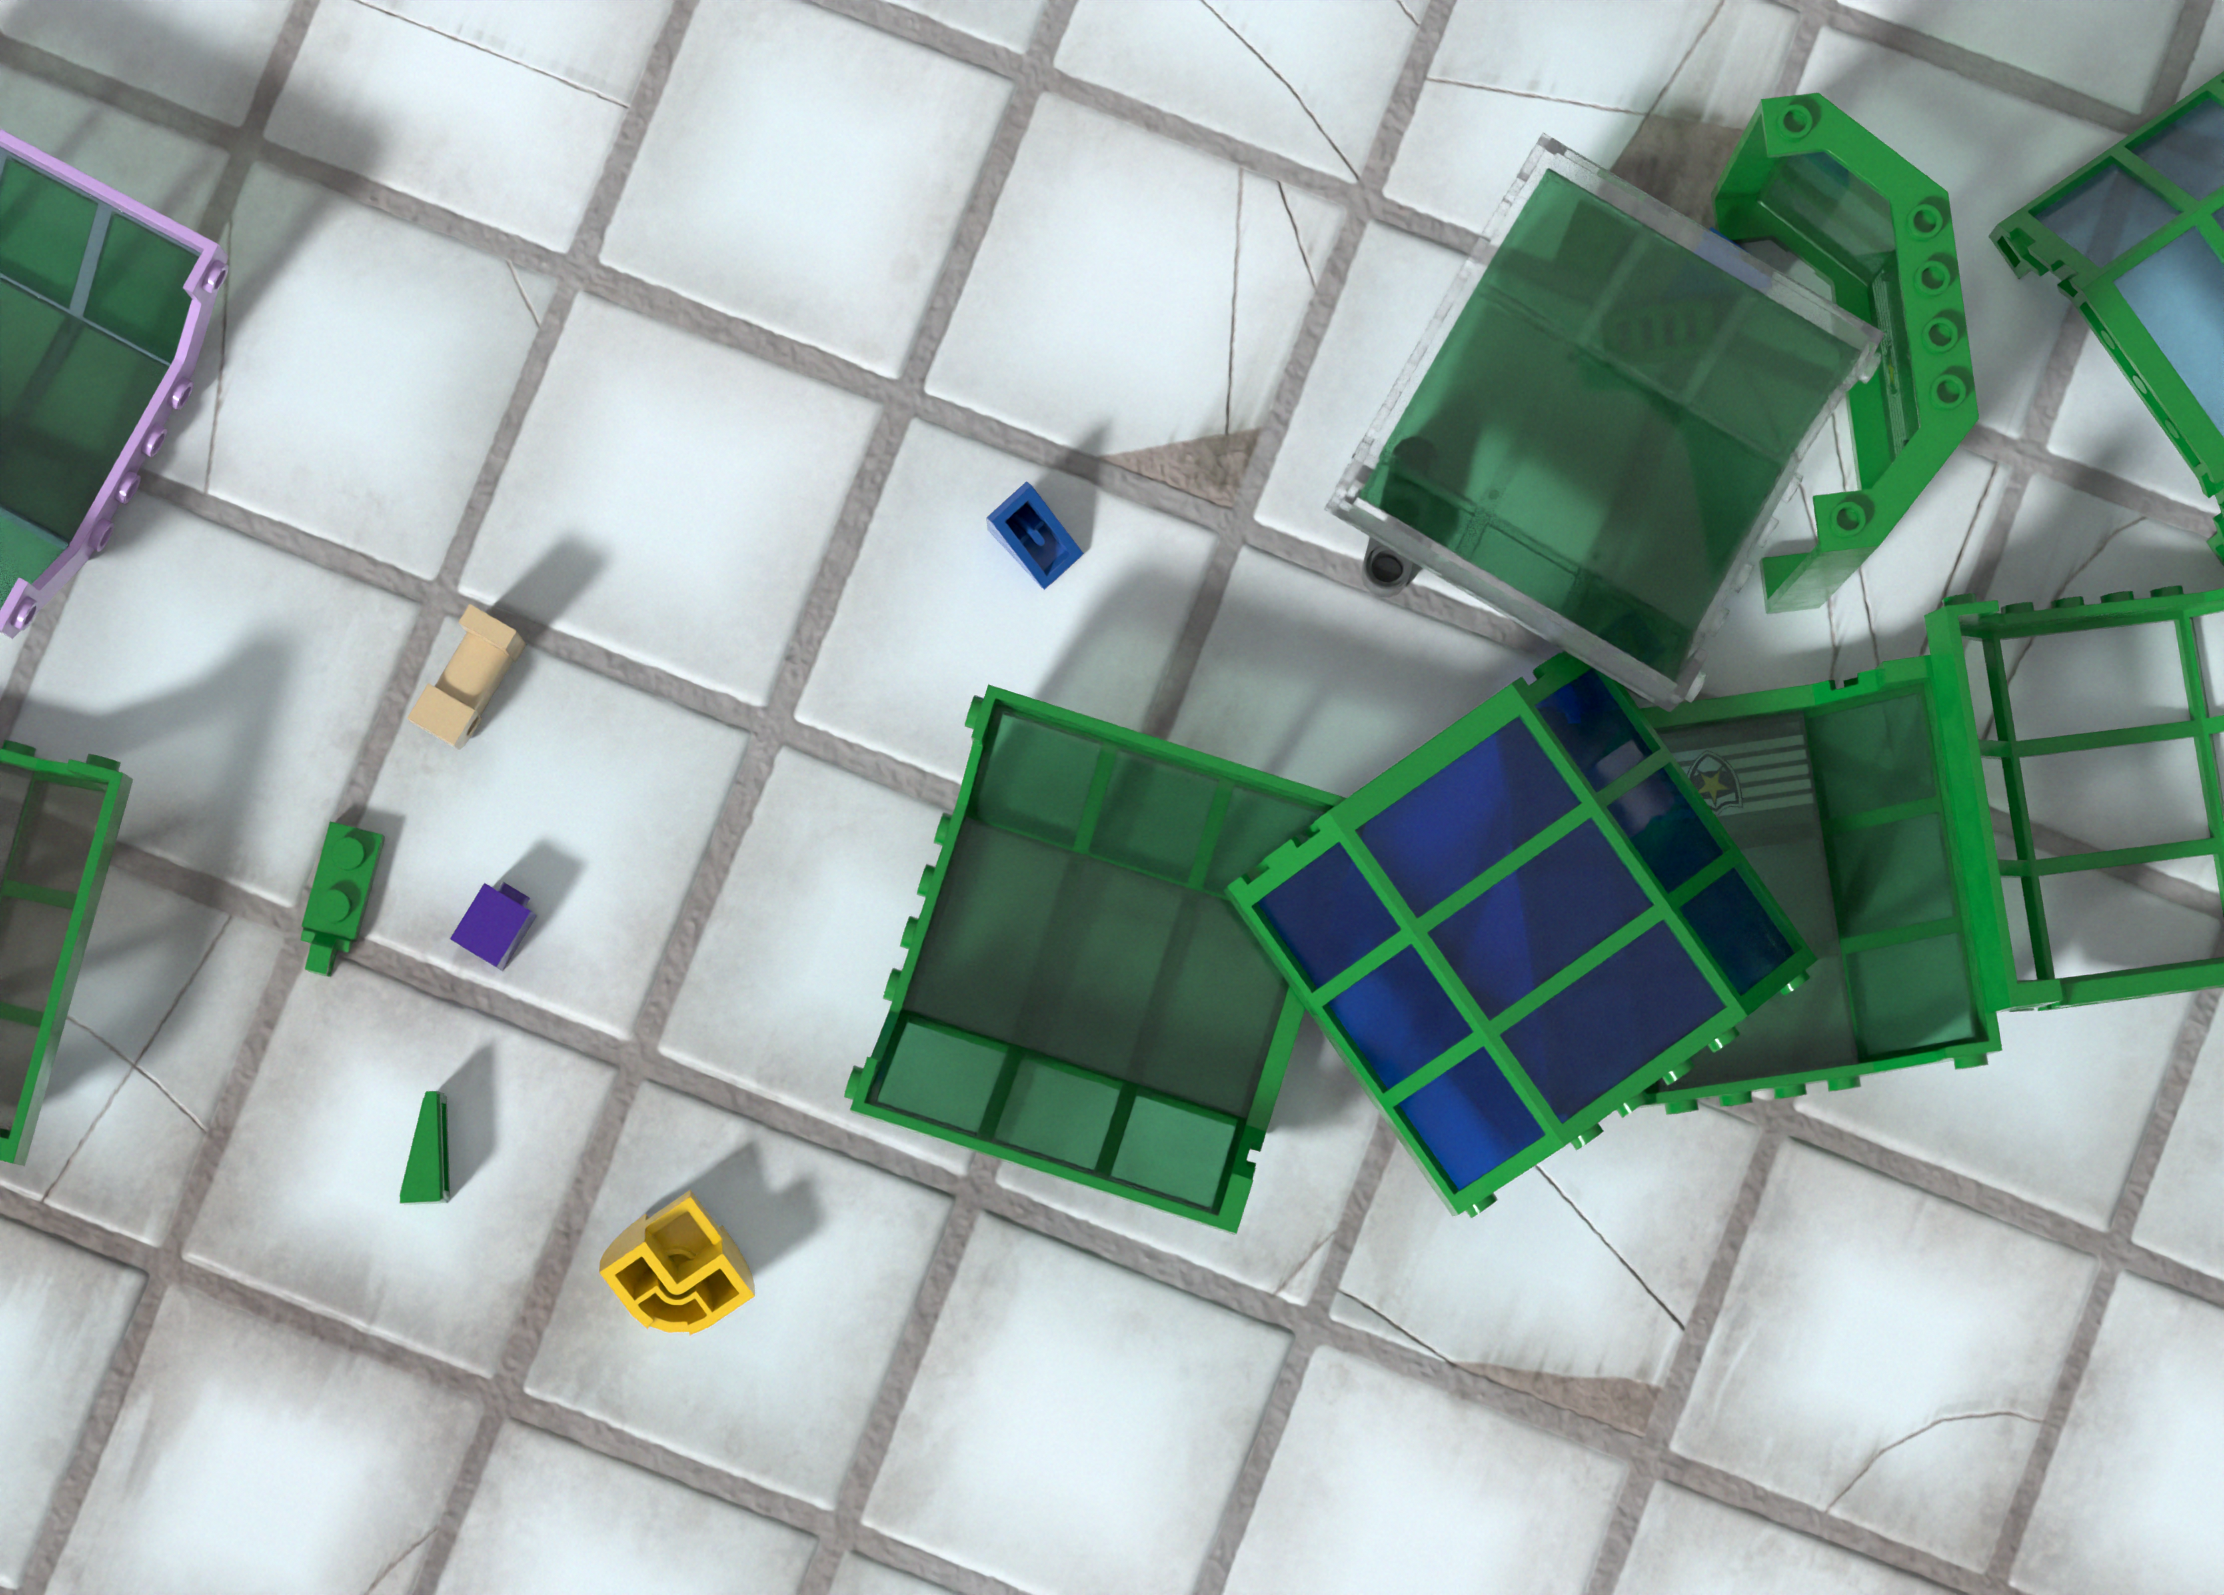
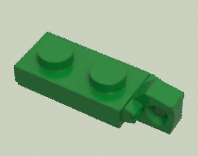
[301,821,385,977]

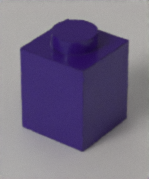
[450,882,537,972]

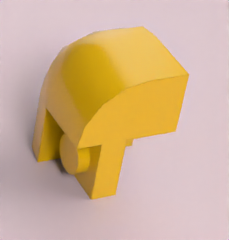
[599,1190,755,1335]

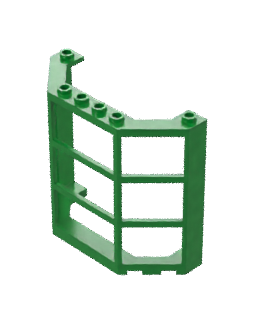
[1924,585,2224,1013]

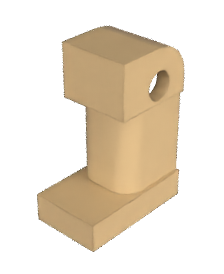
[407,604,527,750]

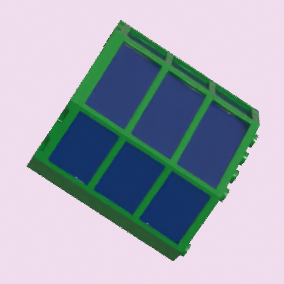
[1224,635,1818,1218]

